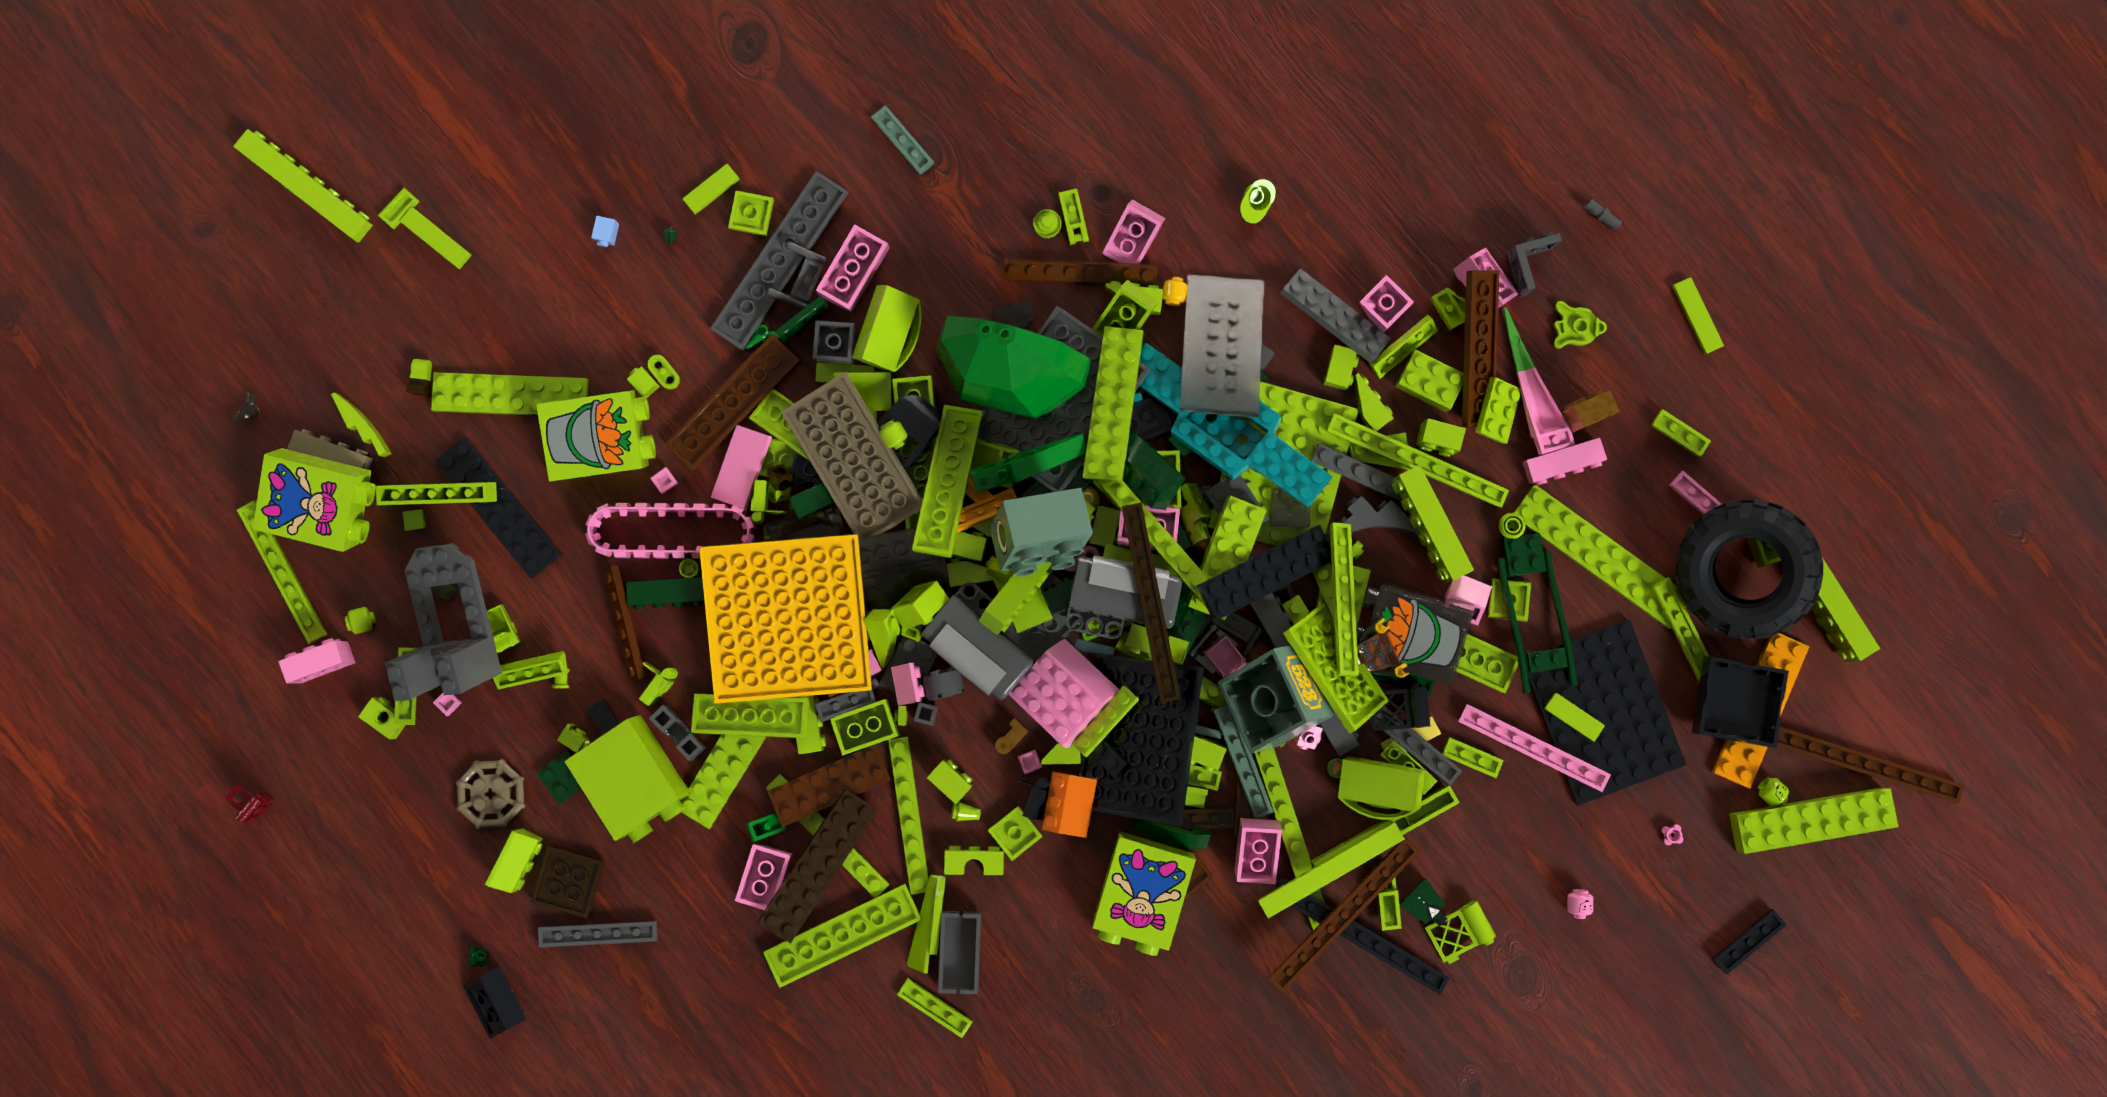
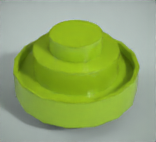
[1033,209,1061,238]

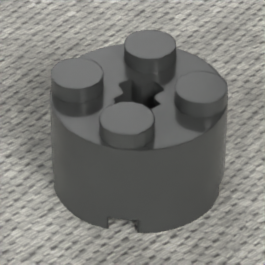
[922,667,965,701]

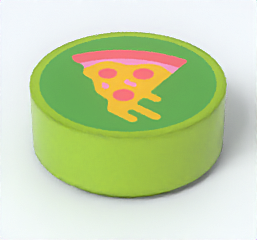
[1327,758,1343,778]

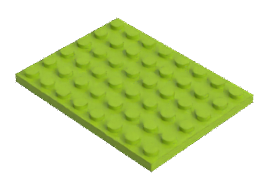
[1208,378,1359,546]

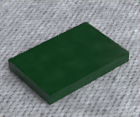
[775,296,829,343]

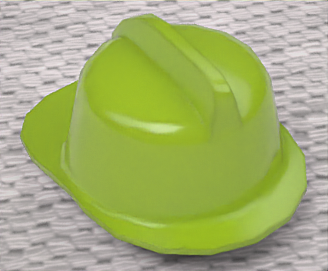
[1240,179,1276,223]

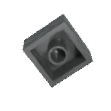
[812,320,856,365]

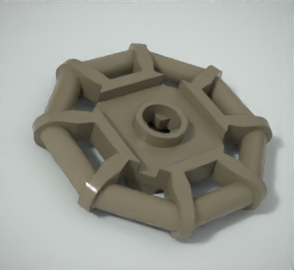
[455,759,526,829]

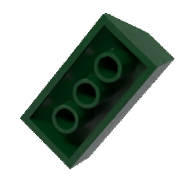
[1123,432,1186,510]

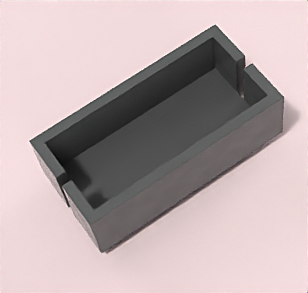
[938,911,982,995]

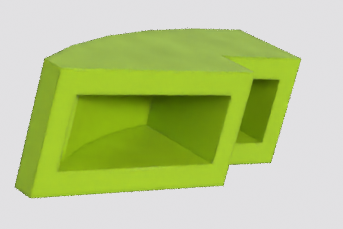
[1372,867,1401,931]

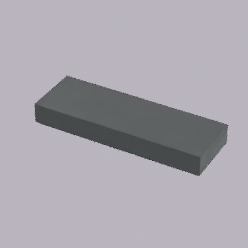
[815,690,876,722]

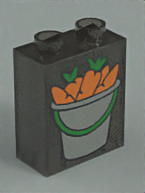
[1356,579,1474,686]

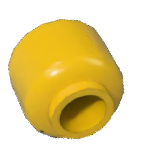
[1162,277,1188,306]

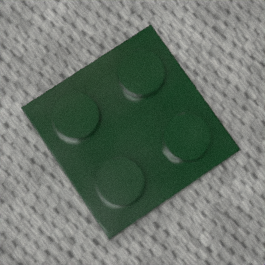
[536,750,581,805]

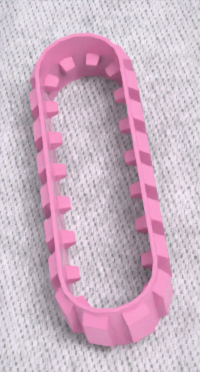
[585,503,757,559]

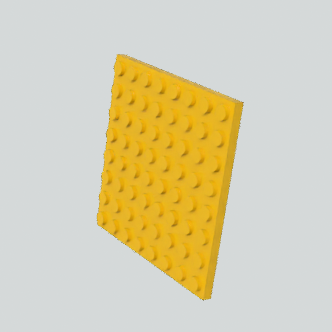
[699,534,872,703]

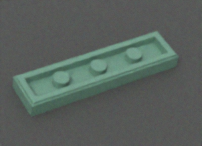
[871,105,934,175]

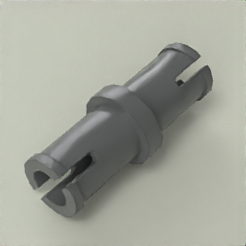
[1584,198,1622,231]

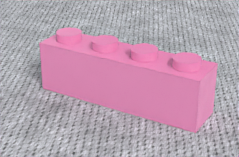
[1522,438,1607,486]

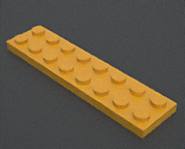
[1712,633,1810,789]

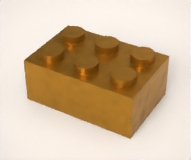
[1561,390,1620,433]

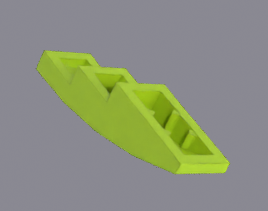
[331,392,392,457]

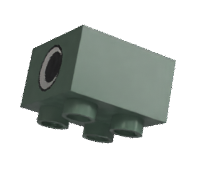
[989,488,1093,577]

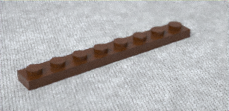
[1004,259,1157,285]

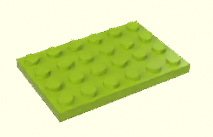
[1283,603,1389,734]

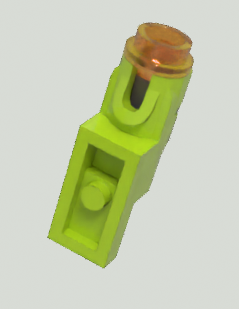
[1179,483,1211,553]

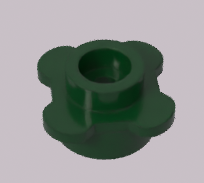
[468,946,487,967]

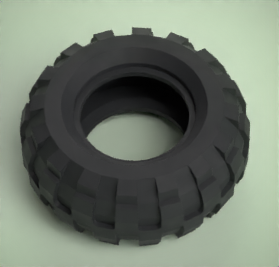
[1675,499,1823,640]

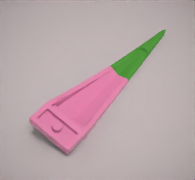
[1502,307,1575,455]

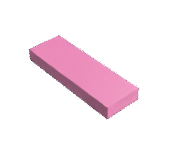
[1669,471,1721,515]

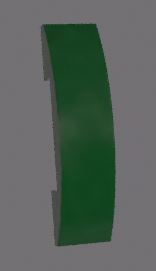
[1132,818,1212,849]

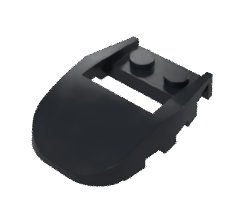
[877,395,941,469]

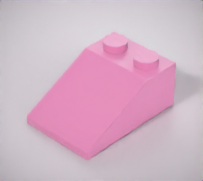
[1102,200,1165,264]

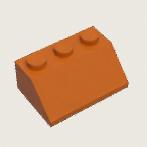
[1042,771,1097,838]

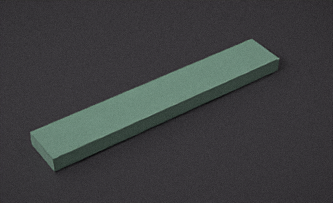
[1213,704,1273,819]

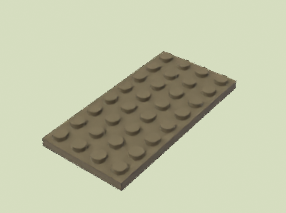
[781,372,923,546]

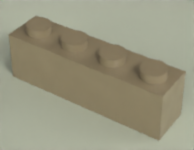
[287,429,373,470]

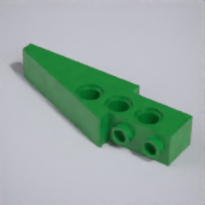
[970,433,1087,493]

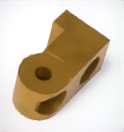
[995,718,1029,754]

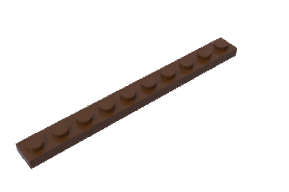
[1777,727,1965,804]
[1268,837,1420,993]

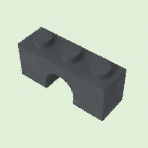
[649,705,707,761]

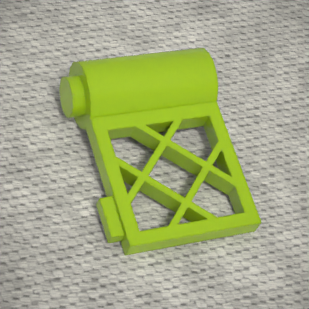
[1425,900,1496,964]

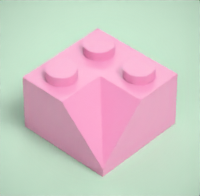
[1359,275,1414,332]

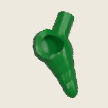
[745,324,780,349]

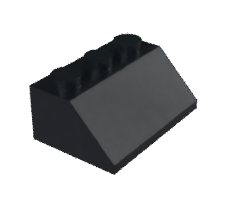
[463,967,526,1039]

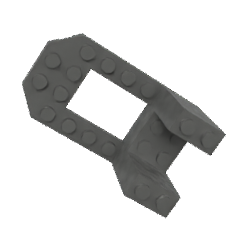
[385,543,502,701]

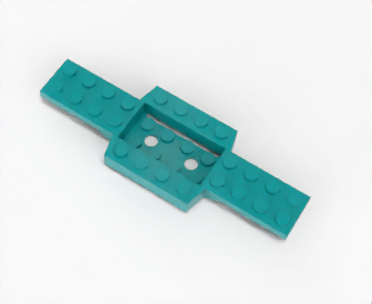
[1139,343,1332,508]

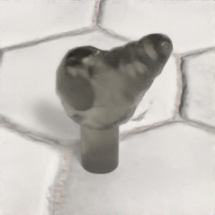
[230,392,260,424]

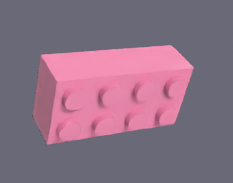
[816,224,890,313]

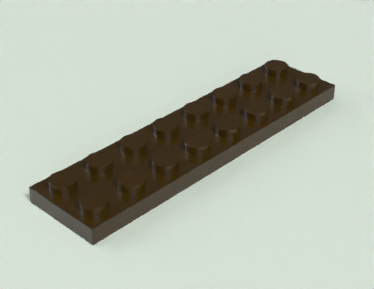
[757,788,878,944]

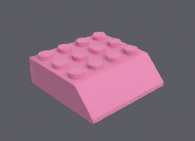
[1009,639,1119,748]

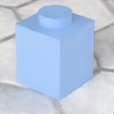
[591,216,619,247]

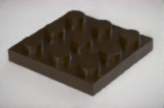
[531,845,605,919]

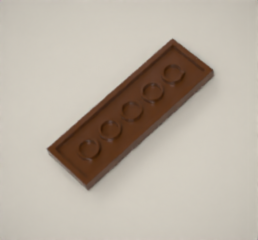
[767,744,891,827]

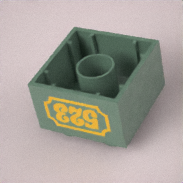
[1218,645,1334,754]

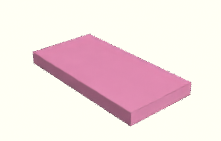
[711,425,772,510]

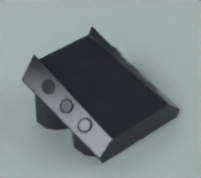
[790,452,823,489]

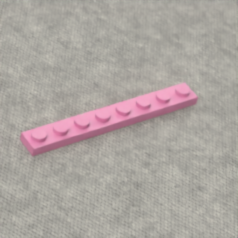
[1458,704,1611,792]

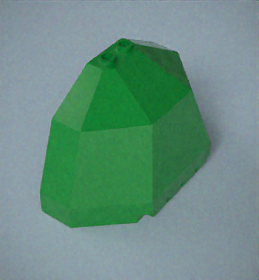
[936,316,1092,419]

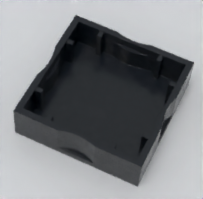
[1691,656,1789,748]

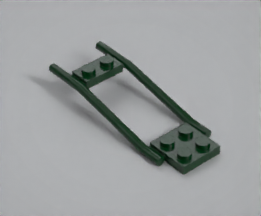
[1496,533,1578,693]

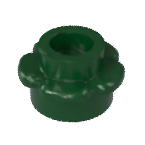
[664,226,677,245]

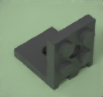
[1507,232,1562,297]

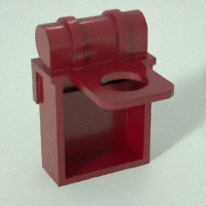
[226,785,275,824]

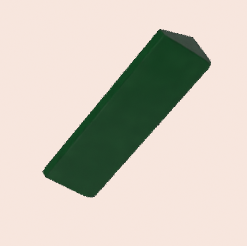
[789,483,835,520]

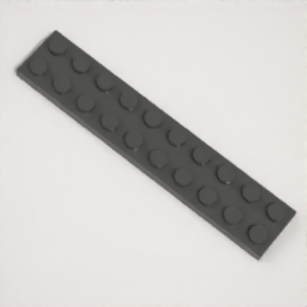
[710,171,849,351]

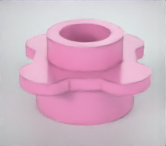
[1662,824,1683,846]

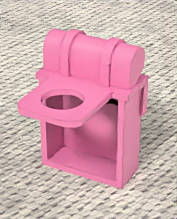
[1203,635,1248,678]

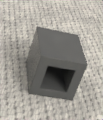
[914,702,939,726]

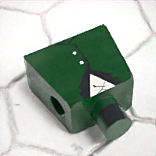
[1399,878,1448,927]

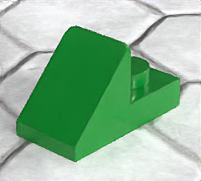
[746,813,787,842]

